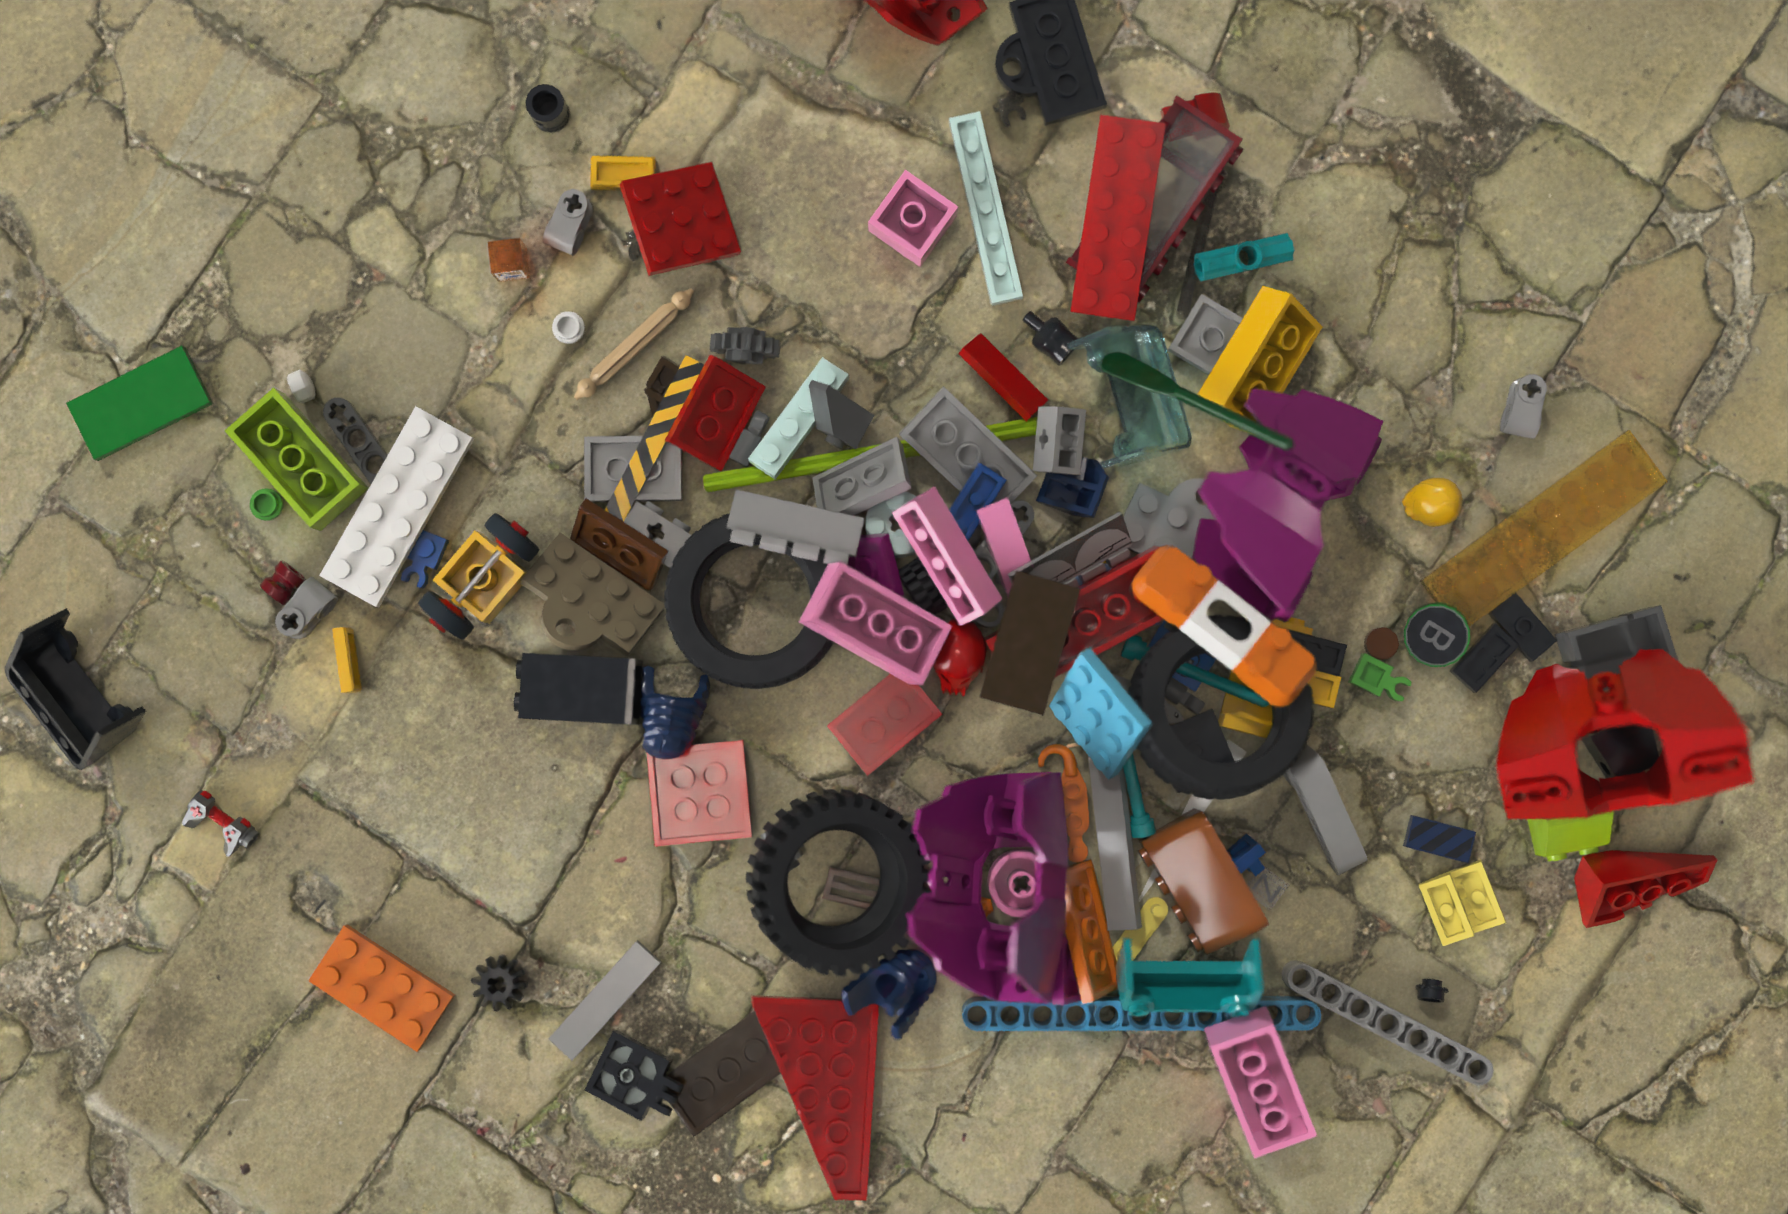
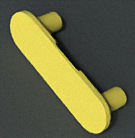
[1113,897,1168,963]

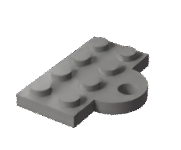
[1123,478,1216,558]

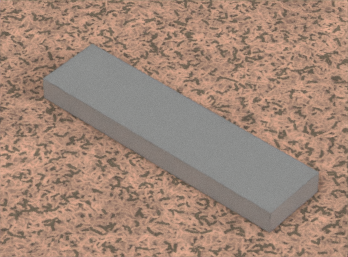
[548,940,661,1061]

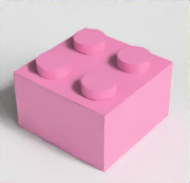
[868,170,958,267]

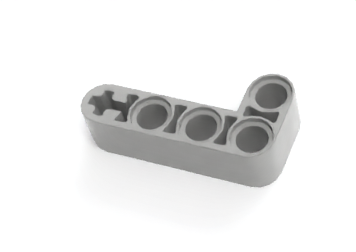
[1283,744,1368,876]

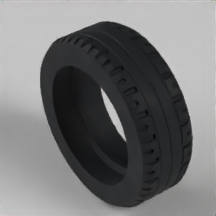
[664,513,834,689]
[1127,615,1314,800]

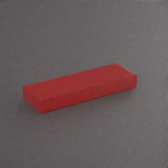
[958,333,1048,421]

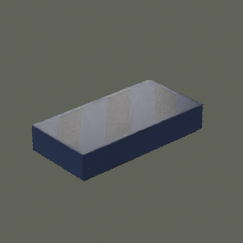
[1403,815,1476,863]

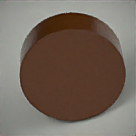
[1364,627,1399,660]

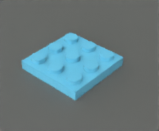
[1049,648,1152,780]

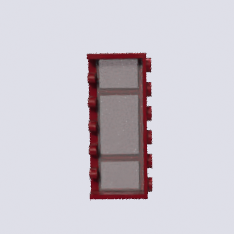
[1066,95,1244,303]

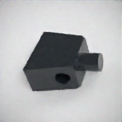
[1581,723,1659,778]

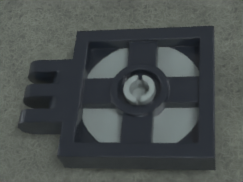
[584,1030,684,1121]

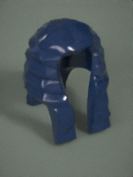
[639,666,710,759]
[842,949,936,1040]

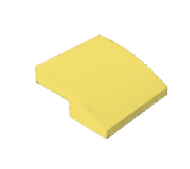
[1419,860,1506,946]

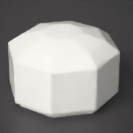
[287,370,315,403]

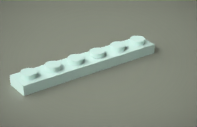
[949,111,1023,306]

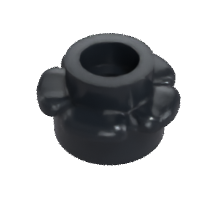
[1415,979,1448,1003]

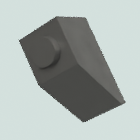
[809,380,874,449]

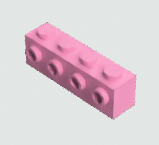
[892,486,1002,626]

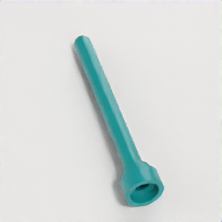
[1120,634,1270,707]
[1123,753,1156,838]

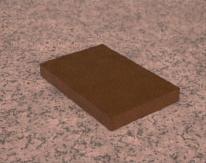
[570,498,669,591]

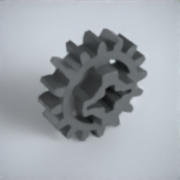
[709,327,781,365]

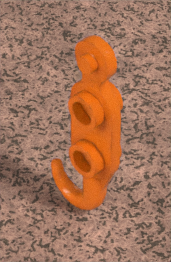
[1038,744,1089,863]

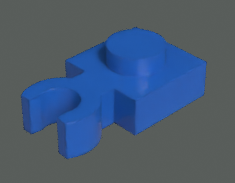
[401,530,449,589]

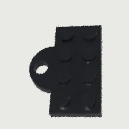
[995,0,1107,126]

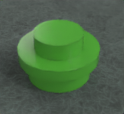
[250,488,283,521]

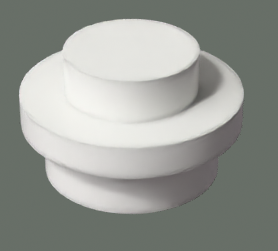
[552,311,585,344]

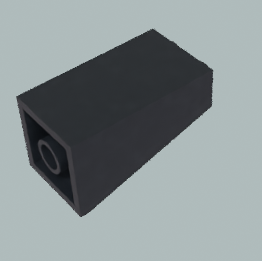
[514,653,643,725]

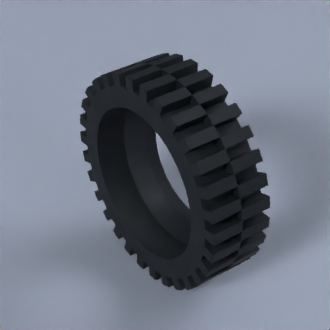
[746,789,931,976]

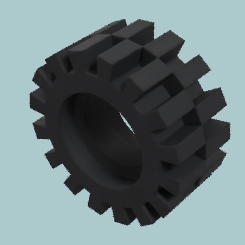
[898,557,949,615]

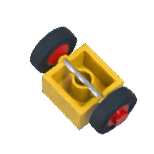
[418,513,540,640]

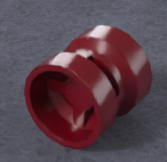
[260,560,306,605]

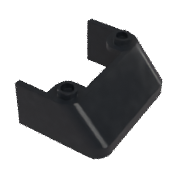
[5,608,146,770]

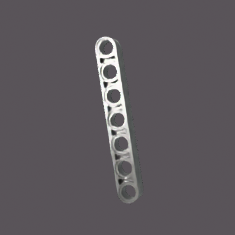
[1281,960,1494,1085]

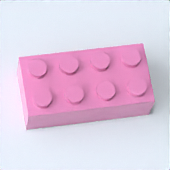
[799,562,952,685]
[1204,1006,1317,1158]

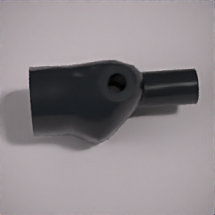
[1022,311,1081,366]

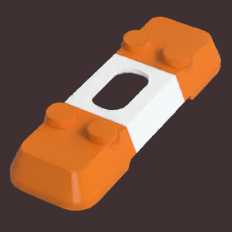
[1132,545,1317,707]

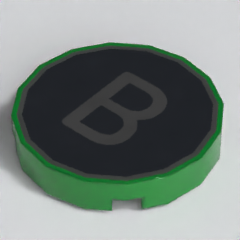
[1404,602,1471,667]

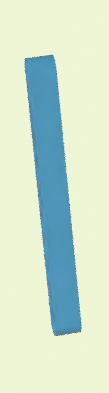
[961,996,1321,1031]

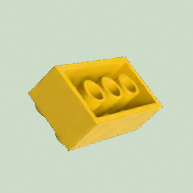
[1198,286,1323,433]

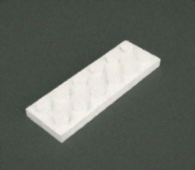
[319,406,474,608]

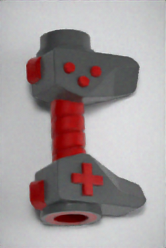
[182,790,259,857]

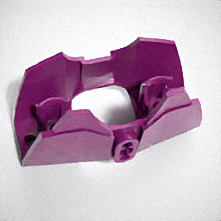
[1192,389,1384,622]
[907,772,1069,1004]

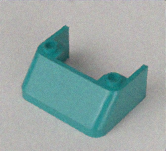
[1116,938,1264,1017]

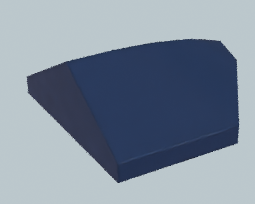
[1036,457,1109,518]

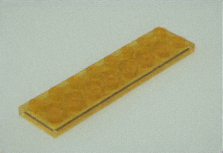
[1420,430,1668,626]

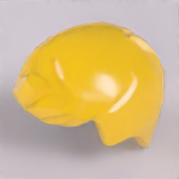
[1402,477,1463,527]

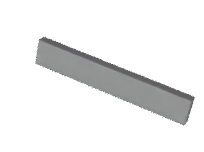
[1088,755,1142,930]

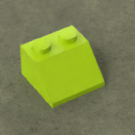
[1527,811,1614,862]

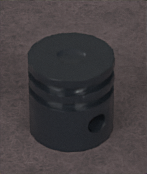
[525,84,570,133]

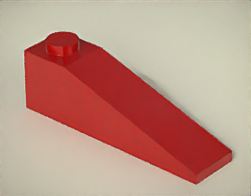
[1574,850,1718,928]

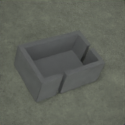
[1555,605,1678,690]

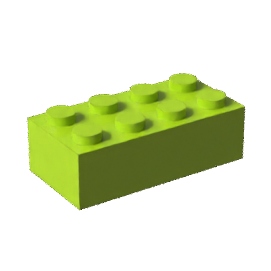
[224,387,369,531]

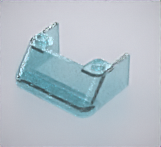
[1067,325,1192,469]

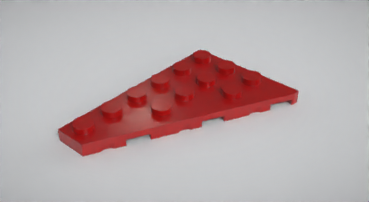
[751,995,879,1201]

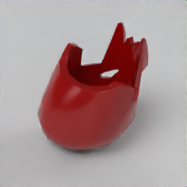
[932,618,986,697]

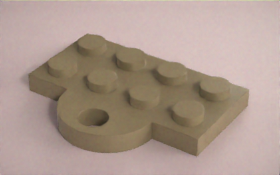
[521,533,665,657]

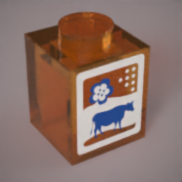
[488,238,530,282]

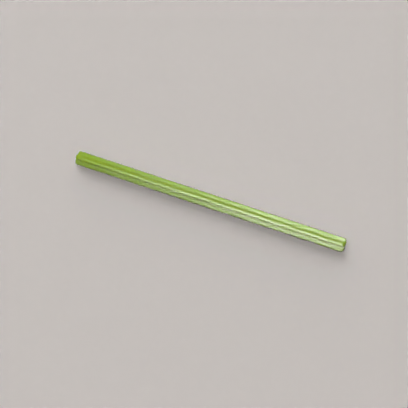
[703,417,1038,492]

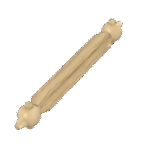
[574,288,694,400]

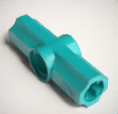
[1193,233,1295,282]

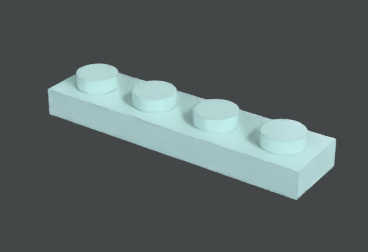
[748,357,849,480]

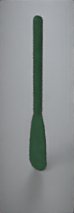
[1100,352,1294,451]

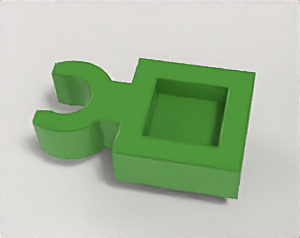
[1348,653,1412,701]

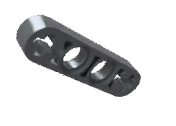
[323,398,388,484]

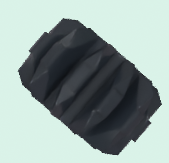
[471,954,528,1011]

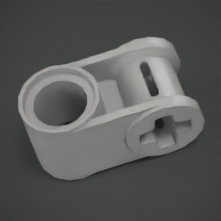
[543,189,593,256]
[1500,374,1547,439]
[275,577,338,639]

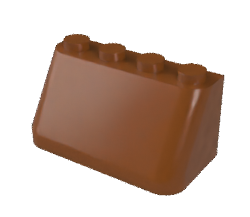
[1138,808,1269,955]

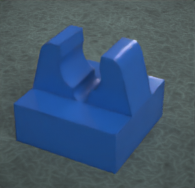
[1227,833,1266,877]

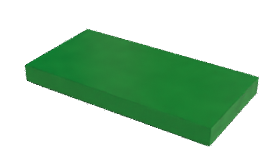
[66,346,213,461]

